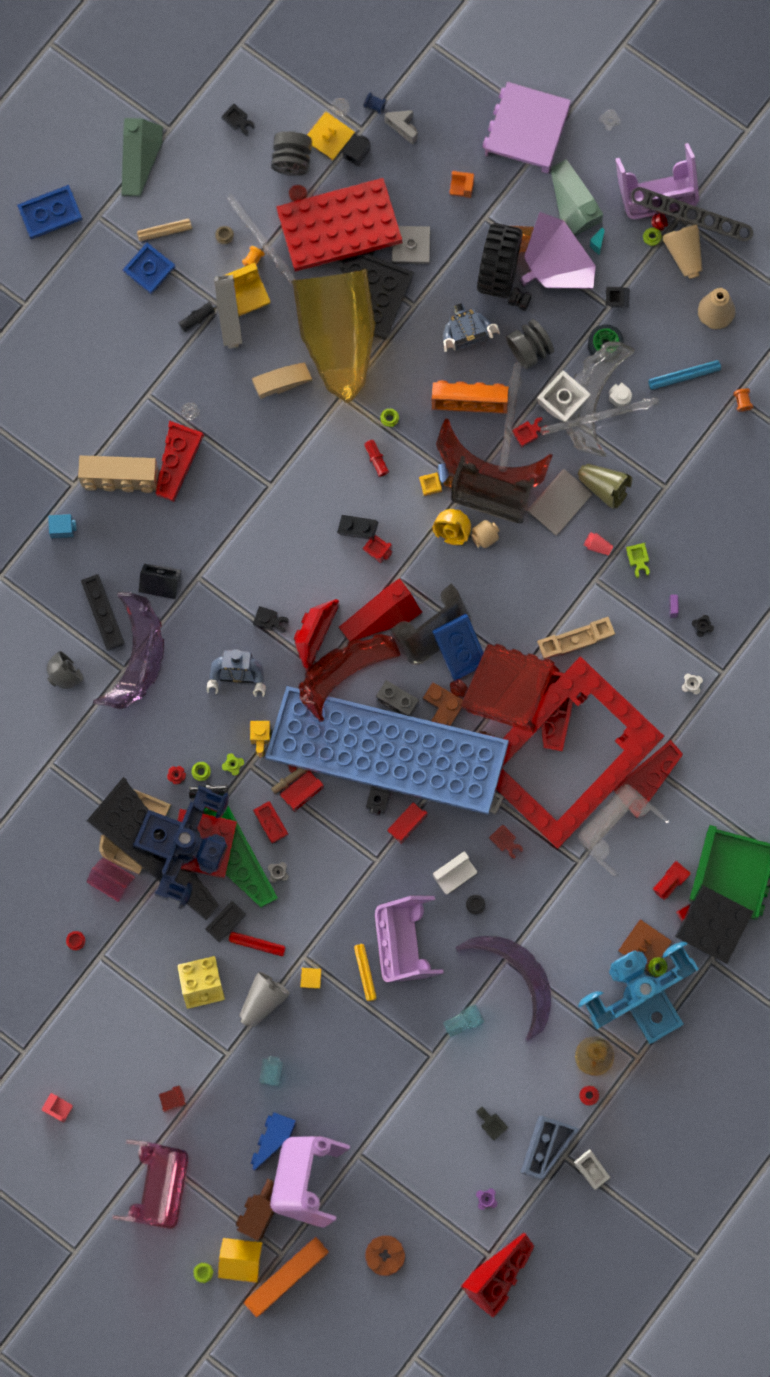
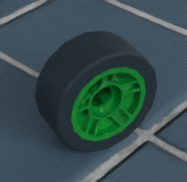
[588,324,624,362]

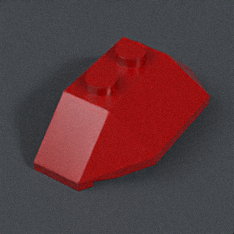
[293,599,340,673]

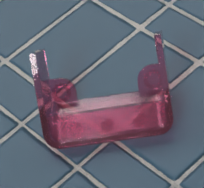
[113,1140,188,1229]

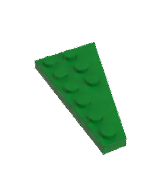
[203,806,278,908]

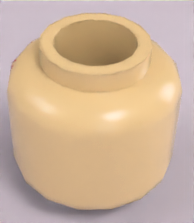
[470,520,500,548]

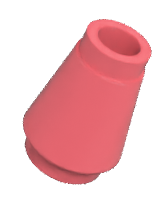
[584,532,613,556]

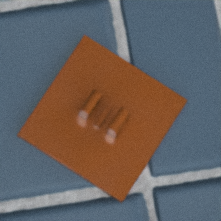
[618,919,672,973]

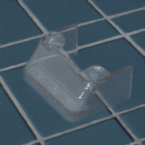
[578,785,670,877]

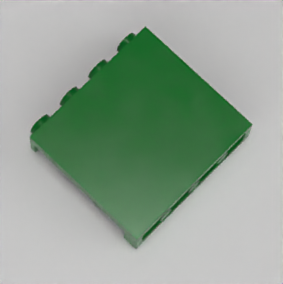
[689,825,770,920]

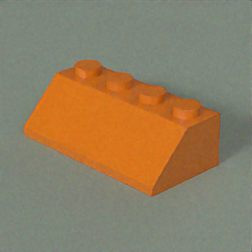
[432,380,508,414]

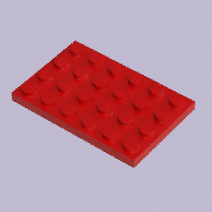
[276,178,403,272]

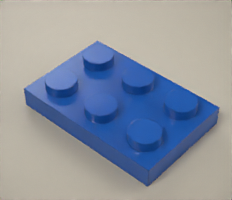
[17,185,83,239]
[432,614,488,681]

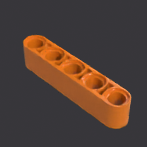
[243,1237,329,1318]

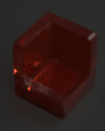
[159,1085,187,1113]

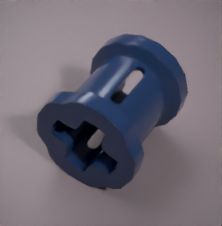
[363,92,387,115]

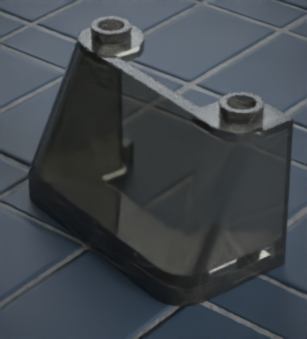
[391,583,471,665]

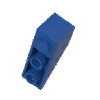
[250,1112,296,1170]

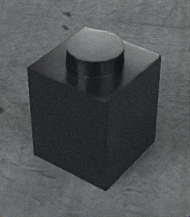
[343,133,371,167]
[605,287,630,307]

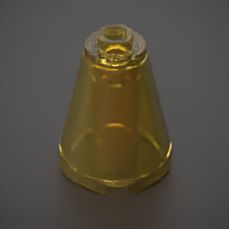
[575,1036,614,1076]

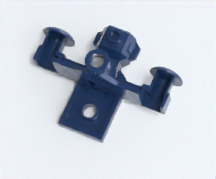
[134,785,229,909]

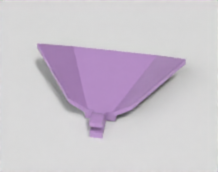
[520,212,596,289]

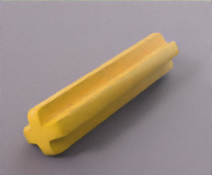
[354,944,376,1001]

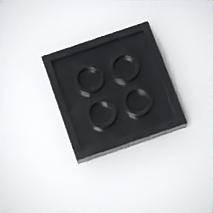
[675,885,754,963]

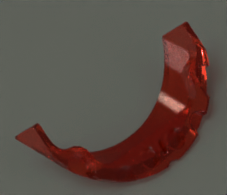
[436,418,553,497]
[299,634,401,722]

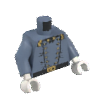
[442,303,500,352]
[207,649,266,697]

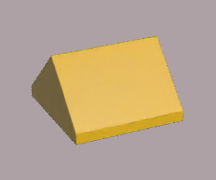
[218,1238,262,1283]

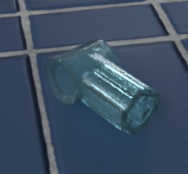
[443,1004,485,1038]

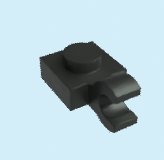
[476,1107,509,1141]

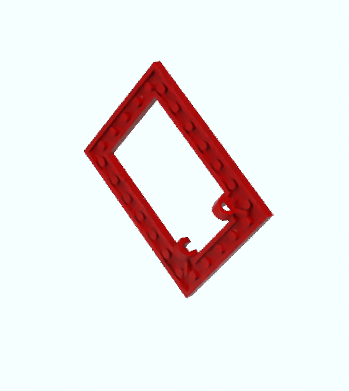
[496,656,665,849]

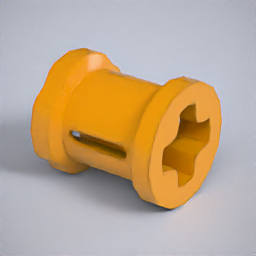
[242,246,265,266]

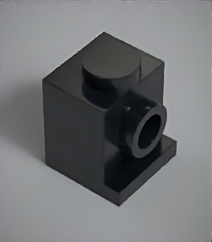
[366,785,391,816]

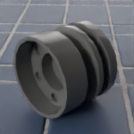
[271,131,312,176]
[506,319,554,369]

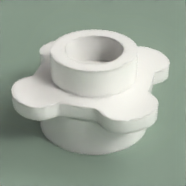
[682,674,703,695]

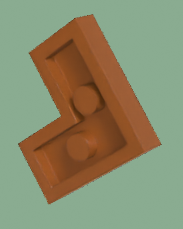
[423,682,465,726]

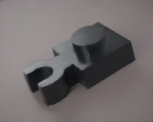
[221,103,255,136]
[253,606,289,632]

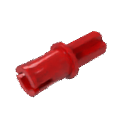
[364,439,389,477]

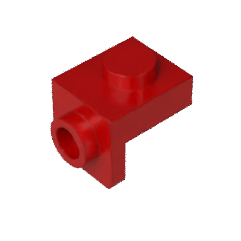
[363,534,393,563]

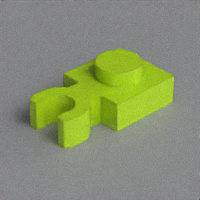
[626,543,650,578]

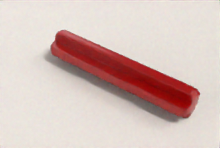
[229,932,286,957]

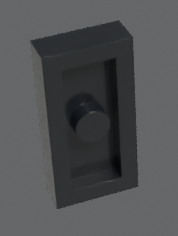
[337,515,379,540]
[205,901,246,943]

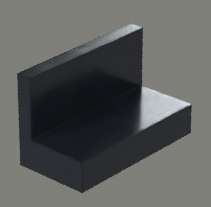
[138,563,181,599]

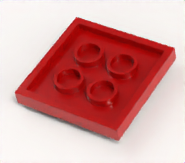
[177,809,237,879]

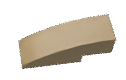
[252,362,312,399]

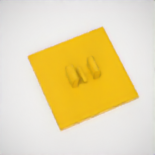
[307,111,355,160]

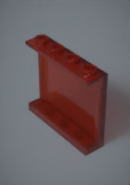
[461,644,560,733]

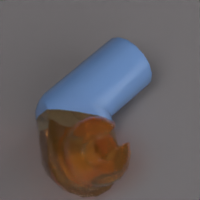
[438,464,459,488]

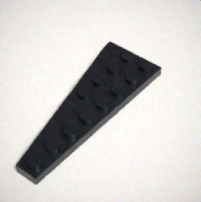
[86,777,219,920]

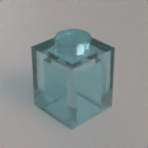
[259,1056,284,1087]

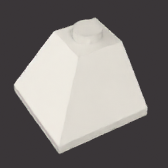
[537,371,591,423]

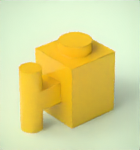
[250,721,271,757]

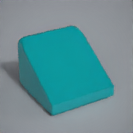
[589,228,605,255]

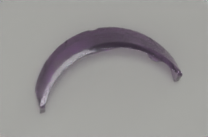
[92,592,164,709]
[456,936,551,1043]

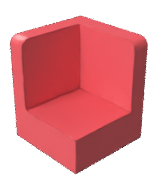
[41,1093,73,1123]

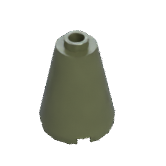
[578,464,633,509]

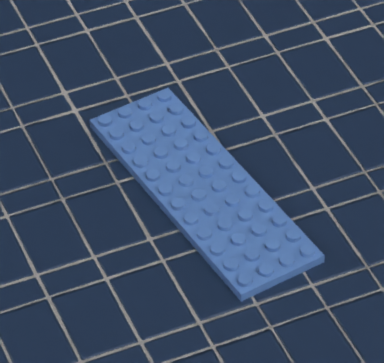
[265,686,509,815]

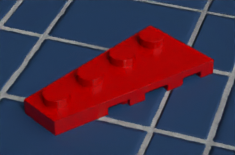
[155,421,204,502]
[613,740,683,818]

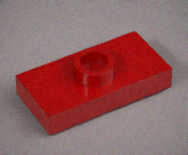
[253,801,289,844]

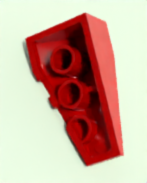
[339,578,422,643]
[536,668,574,752]
[461,1233,535,1318]

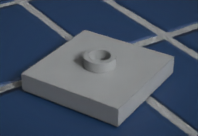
[392,226,430,264]

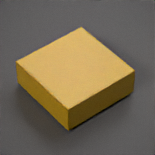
[419,472,442,496]
[300,968,321,989]

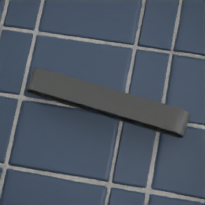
[629,187,754,242]

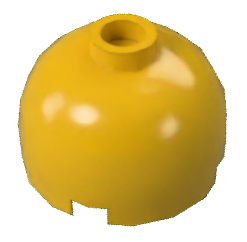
[432,509,471,545]

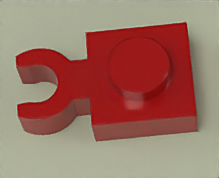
[512,417,548,447]

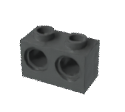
[376,680,419,716]

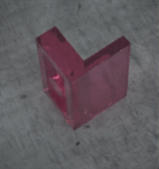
[86,857,135,902]

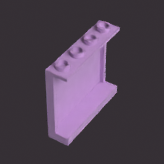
[483,82,571,174]

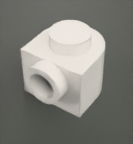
[609,383,632,409]

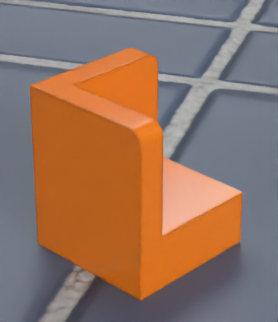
[450,171,474,198]

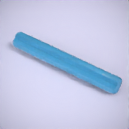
[648,360,721,390]

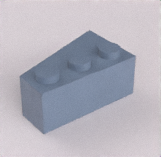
[520,1116,580,1179]

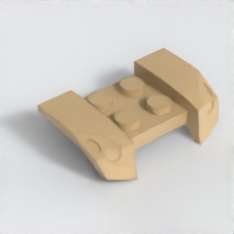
[99,789,171,875]

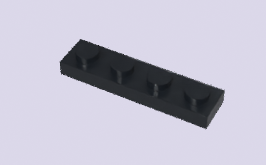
[81,574,125,651]

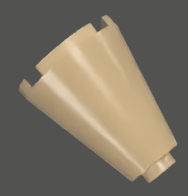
[662,225,702,279]
[698,288,735,329]

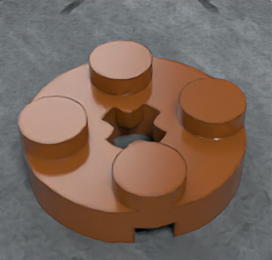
[365,1235,405,1276]

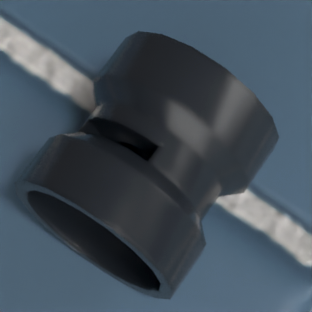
[508,287,532,311]

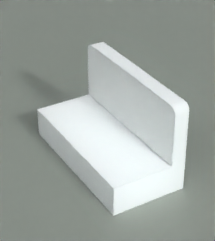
[433,851,477,894]

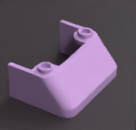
[616,143,699,219]
[375,896,444,982]
[271,1136,350,1228]

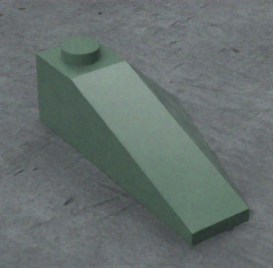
[121,118,163,196]
[550,159,603,236]

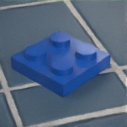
[123,243,175,294]

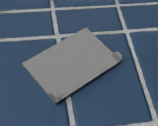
[527,469,593,536]

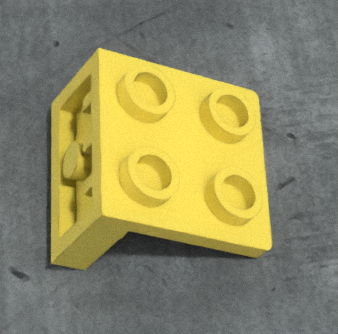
[177,956,225,1009]

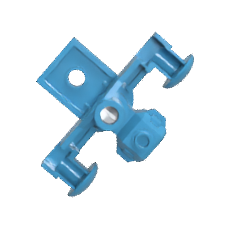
[578,942,699,1045]

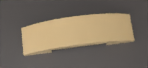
[537,617,615,659]

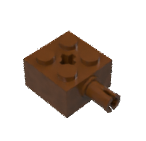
[235,1178,275,1242]

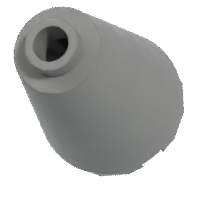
[239,971,290,1028]

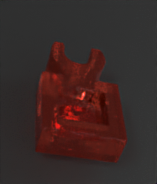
[489,824,523,859]

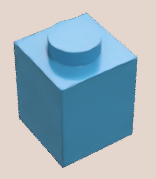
[48,514,77,539]

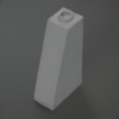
[214,274,242,348]

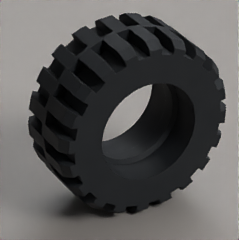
[477,223,523,298]

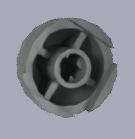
[47,651,84,689]

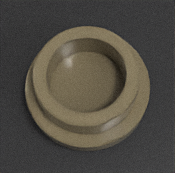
[215,226,234,244]

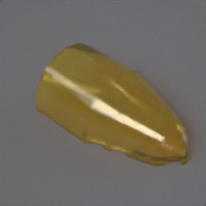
[292,269,376,403]

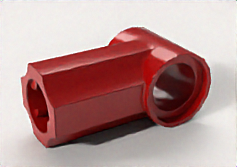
[652,860,691,901]

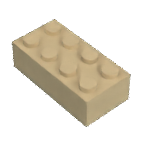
[78,455,159,493]

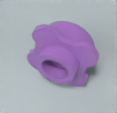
[476,1188,497,1210]

